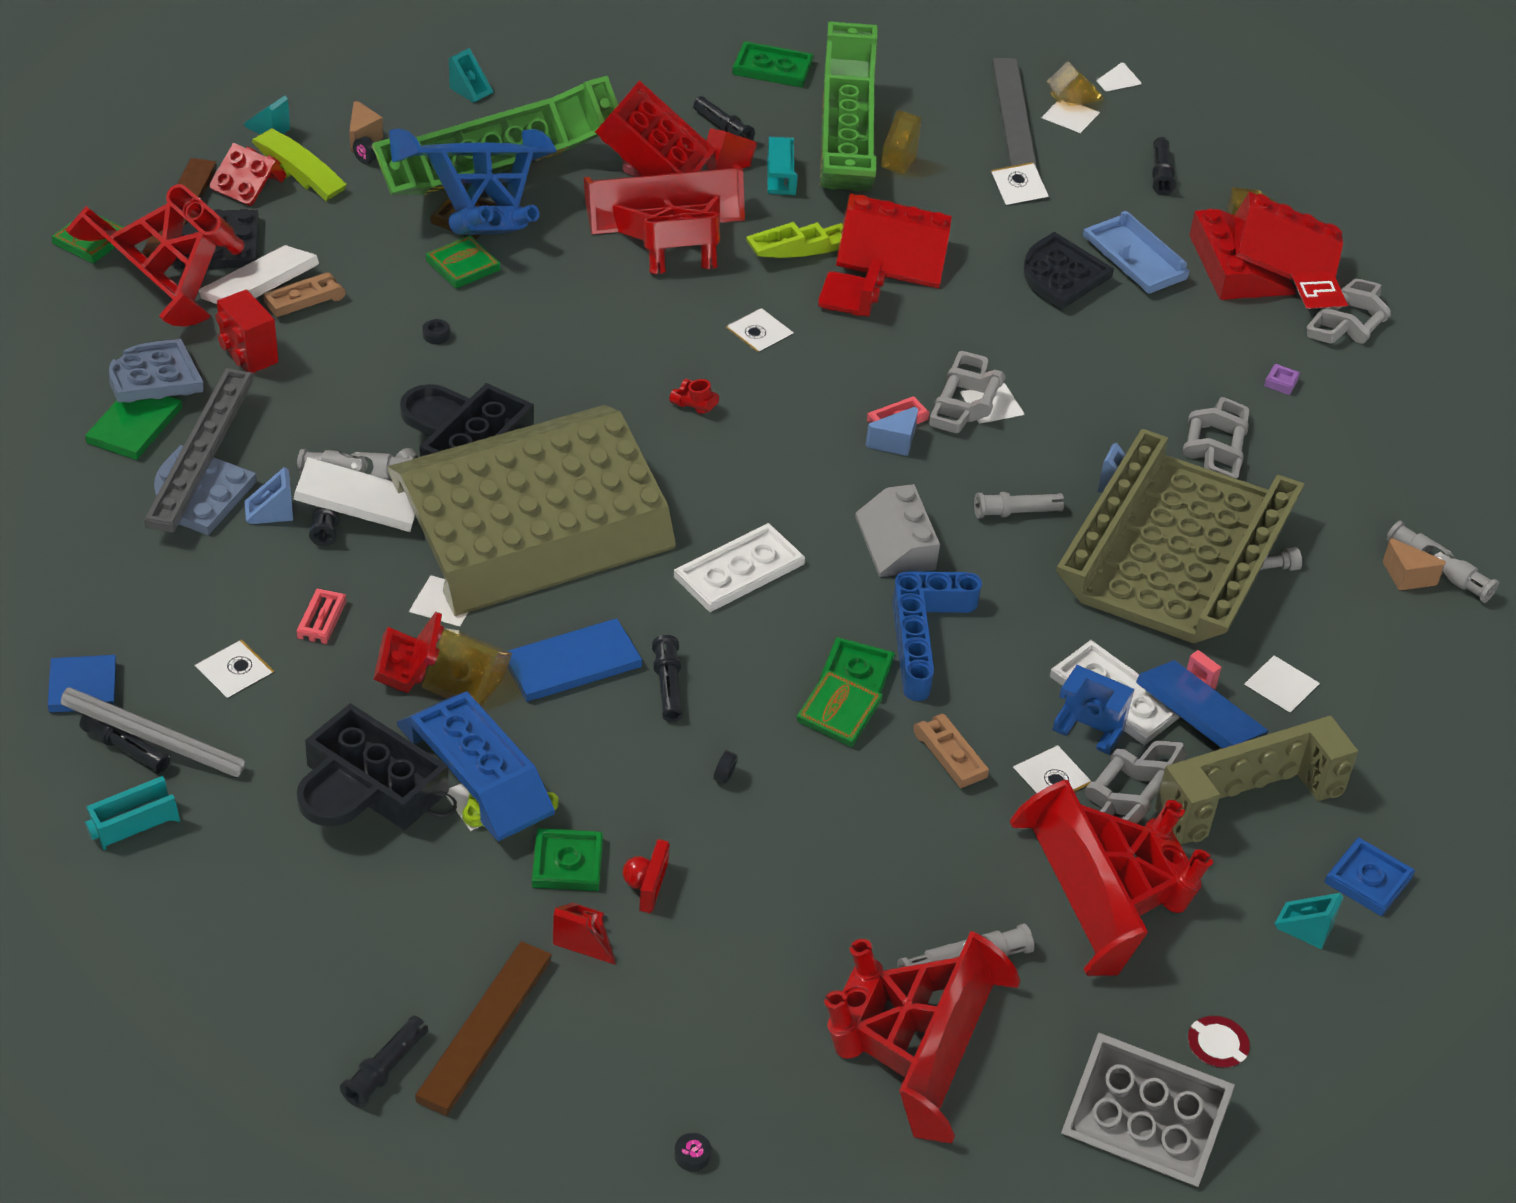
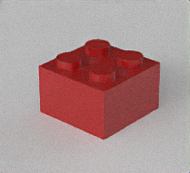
[215,289,279,373]

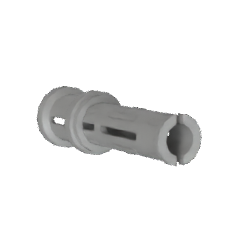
[974,492,1064,519]

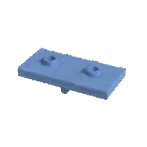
[1083,211,1190,294]

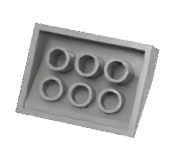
[1061,1033,1235,1188]

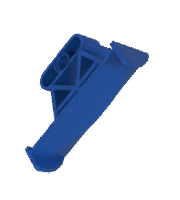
[389,129,556,235]

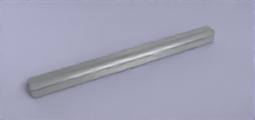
[61,687,245,777]

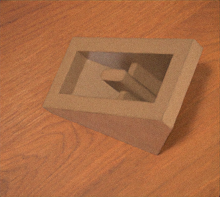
[349,101,383,152]
[1383,538,1446,591]

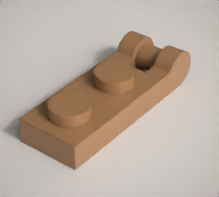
[263,272,346,318]
[913,713,989,789]

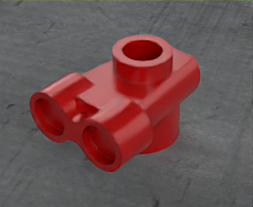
[669,379,719,413]

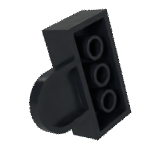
[400,383,534,457]
[297,703,449,831]

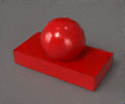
[622,839,670,913]

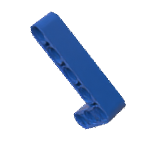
[892,572,982,701]

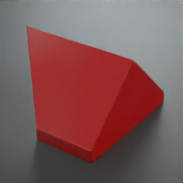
[706,128,758,170]
[553,902,616,965]

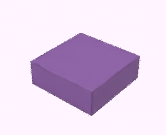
[1264,364,1300,395]

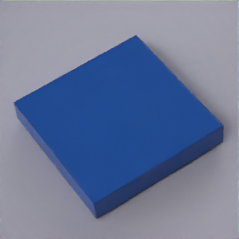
[48,655,117,713]
[1324,837,1416,917]

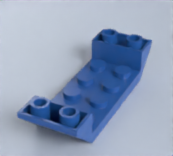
[397,691,555,842]

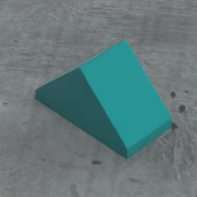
[449,48,493,103]
[243,95,290,135]
[1274,893,1343,949]

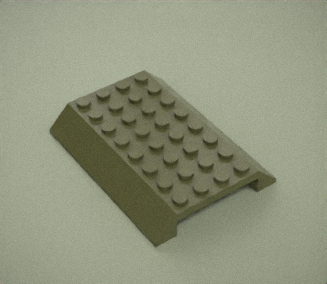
[387,405,676,616]
[1056,429,1305,644]

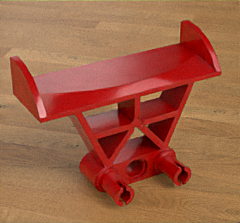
[584,164,745,274]
[66,184,244,327]
[1009,780,1213,976]
[824,931,1021,1143]

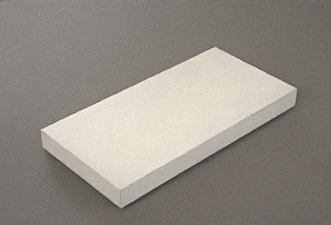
[199,245,319,304]
[293,457,415,532]
[674,523,805,612]
[1050,640,1180,745]

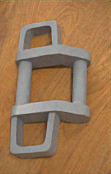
[1307,279,1391,344]
[929,351,1005,433]
[1182,397,1249,479]
[1085,741,1187,824]

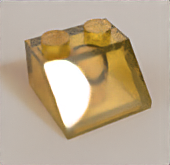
[422,629,513,707]

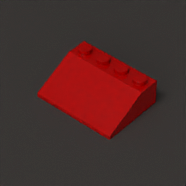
[595,80,716,176]
[1234,191,1343,281]
[836,194,952,288]
[1189,209,1295,300]

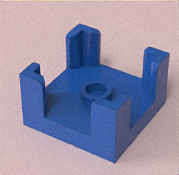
[1052,664,1134,755]

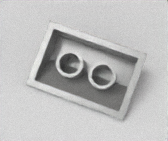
[855,484,940,578]

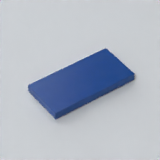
[503,618,642,702]
[1136,660,1269,749]

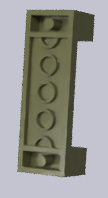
[1155,715,1359,845]

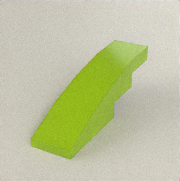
[252,128,347,202]
[746,222,843,258]

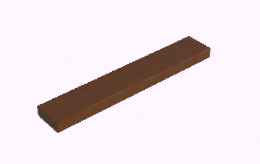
[142,158,217,258]
[415,941,551,1116]

